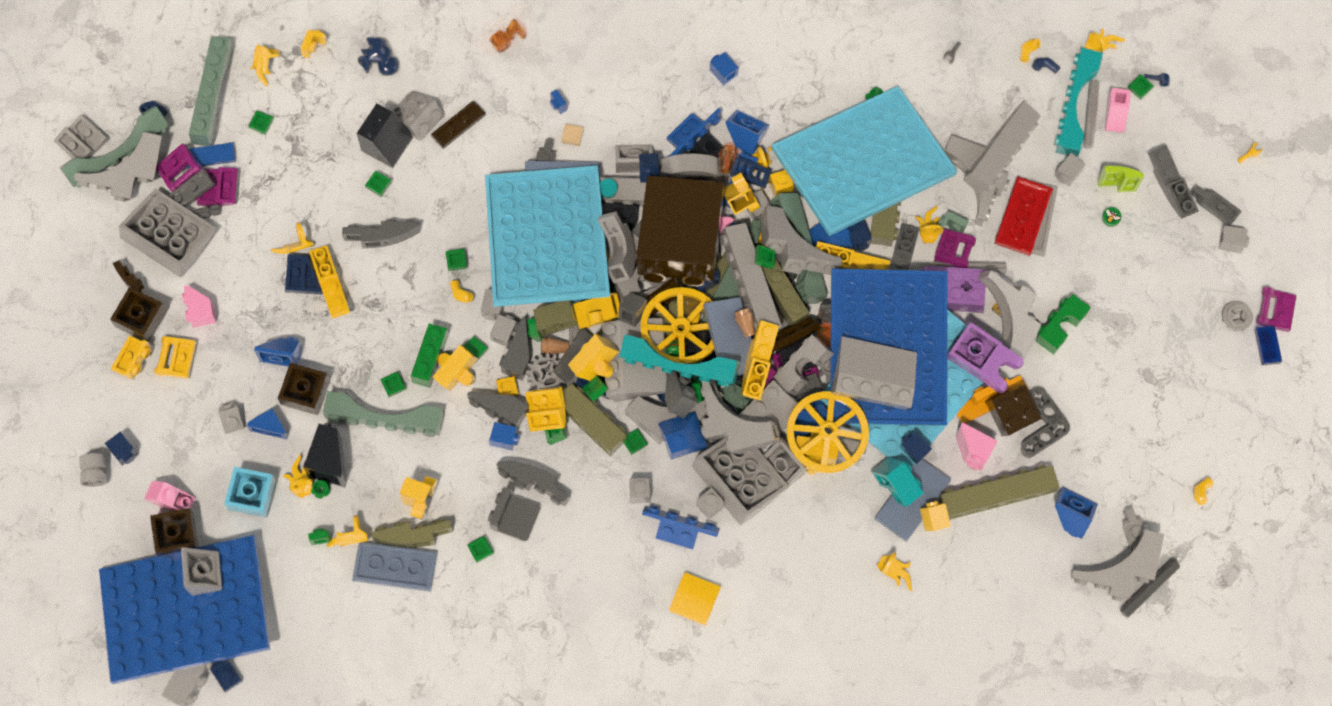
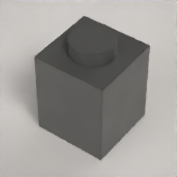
[618,292,647,327]

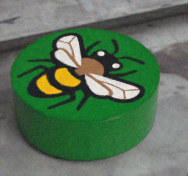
[1102,207,1122,227]

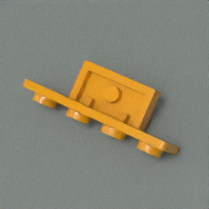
[956,375,1029,424]

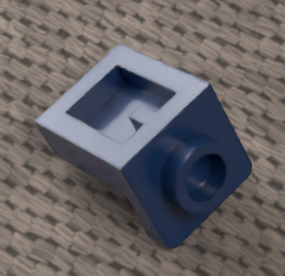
[210,659,242,693]

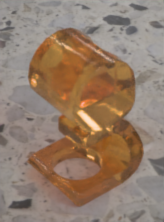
[489,19,526,53]

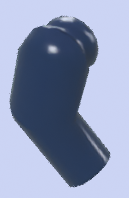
[1032,57,1061,74]
[139,101,168,117]

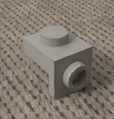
[219,402,244,434]

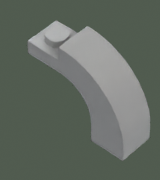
[659,154,725,183]
[598,211,635,283]

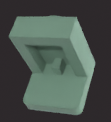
[721,384,752,414]

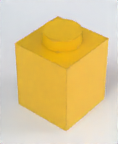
[769,170,794,198]
[920,501,951,531]

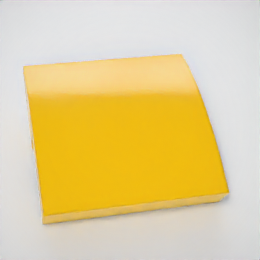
[525,386,566,432]
[669,572,721,626]

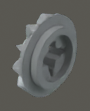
[1222,302,1253,331]

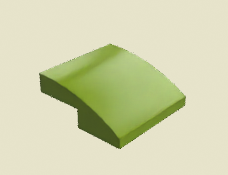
[1097,166,1144,193]

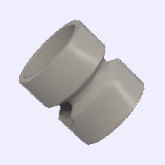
[79,453,107,487]

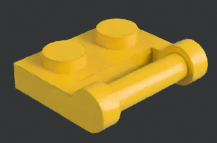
[154,336,196,379]

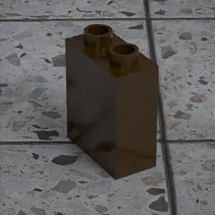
[636,176,724,286]

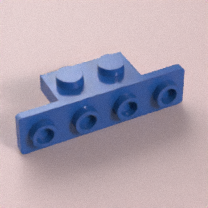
[666,108,721,157]
[642,505,720,550]

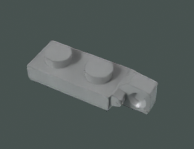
[1122,508,1145,552]

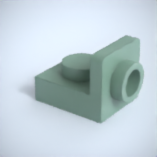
[938,211,969,233]

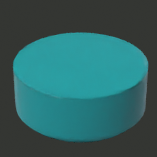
[600,179,618,199]

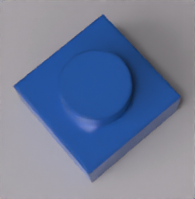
[549,89,567,115]

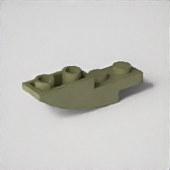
[371,519,453,548]

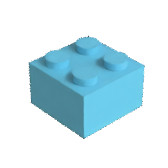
[224,467,276,518]

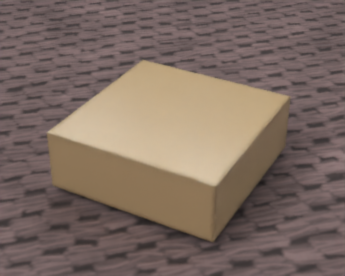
[561,124,583,146]

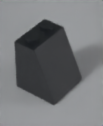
[357,103,413,168]
[303,423,346,488]

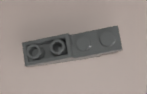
[1148,145,1199,219]
[342,219,420,248]
[889,223,920,270]
[496,461,570,507]

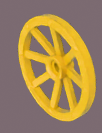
[640,287,714,364]
[786,391,869,474]

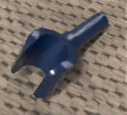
[1144,73,1170,87]

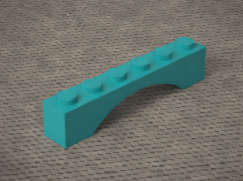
[1054,48,1103,157]
[619,334,740,387]

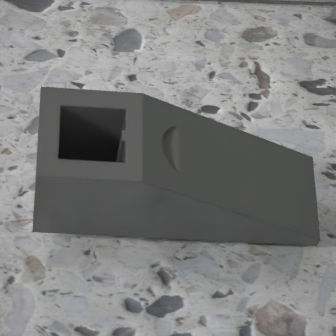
[499,316,530,381]
[665,370,698,418]
[467,392,529,428]

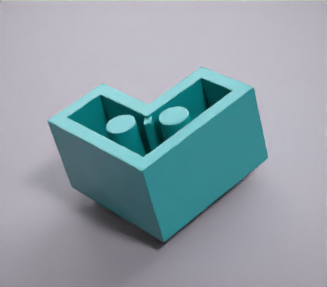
[871,457,924,507]

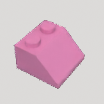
[955,423,997,471]

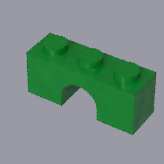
[1036,294,1091,355]
[410,323,449,388]

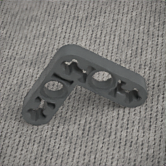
[1020,388,1070,458]

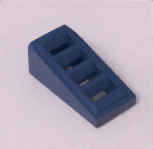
[730,156,772,188]

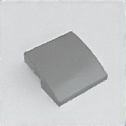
[54,114,109,159]

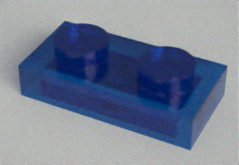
[1254,326,1282,366]

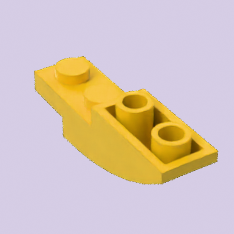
[816,241,891,270]
[309,245,350,319]
[741,320,779,401]

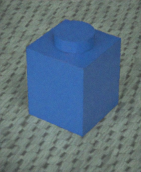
[709,52,738,86]
[489,422,520,451]

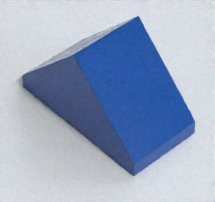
[247,409,288,440]

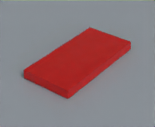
[994,176,1053,256]

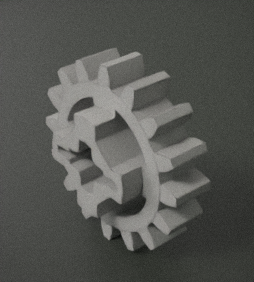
[526,353,566,389]

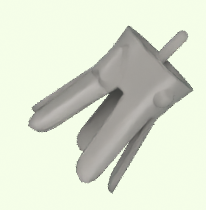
[818,360,830,383]

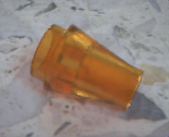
[720,145,738,174]

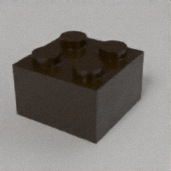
[110,287,167,342]
[278,363,330,415]
[985,384,1042,437]
[150,508,198,557]

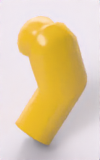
[1020,38,1041,63]
[450,280,474,303]
[1194,477,1214,505]

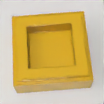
[496,376,519,397]

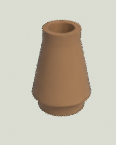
[734,307,755,337]
[541,336,569,355]

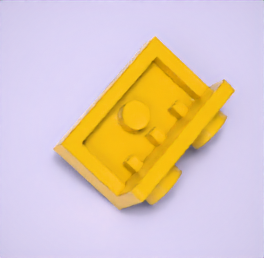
[111,335,151,380]

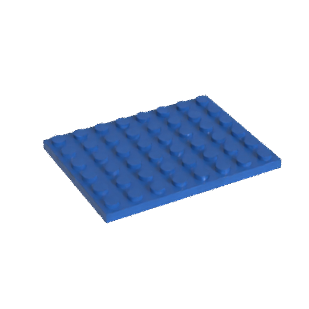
[830,269,948,426]
[99,535,270,684]

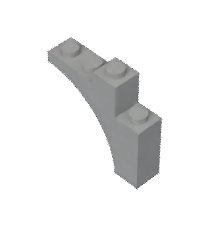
[74,132,162,202]
[945,135,1010,227]
[760,205,842,275]
[978,270,1041,360]
[701,380,781,454]
[625,391,723,445]
[1071,530,1164,602]

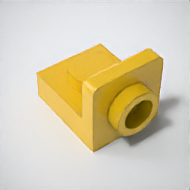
[300,30,327,58]

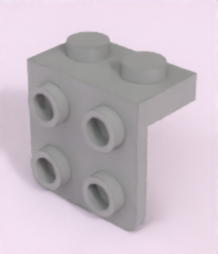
[392,91,444,141]

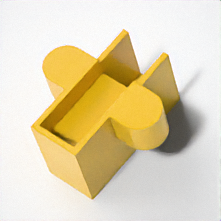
[724,173,760,215]
[573,293,620,329]
[568,334,619,381]
[432,345,478,391]
[795,433,838,475]
[399,476,437,519]

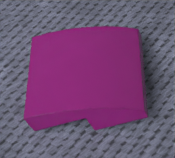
[197,167,238,206]

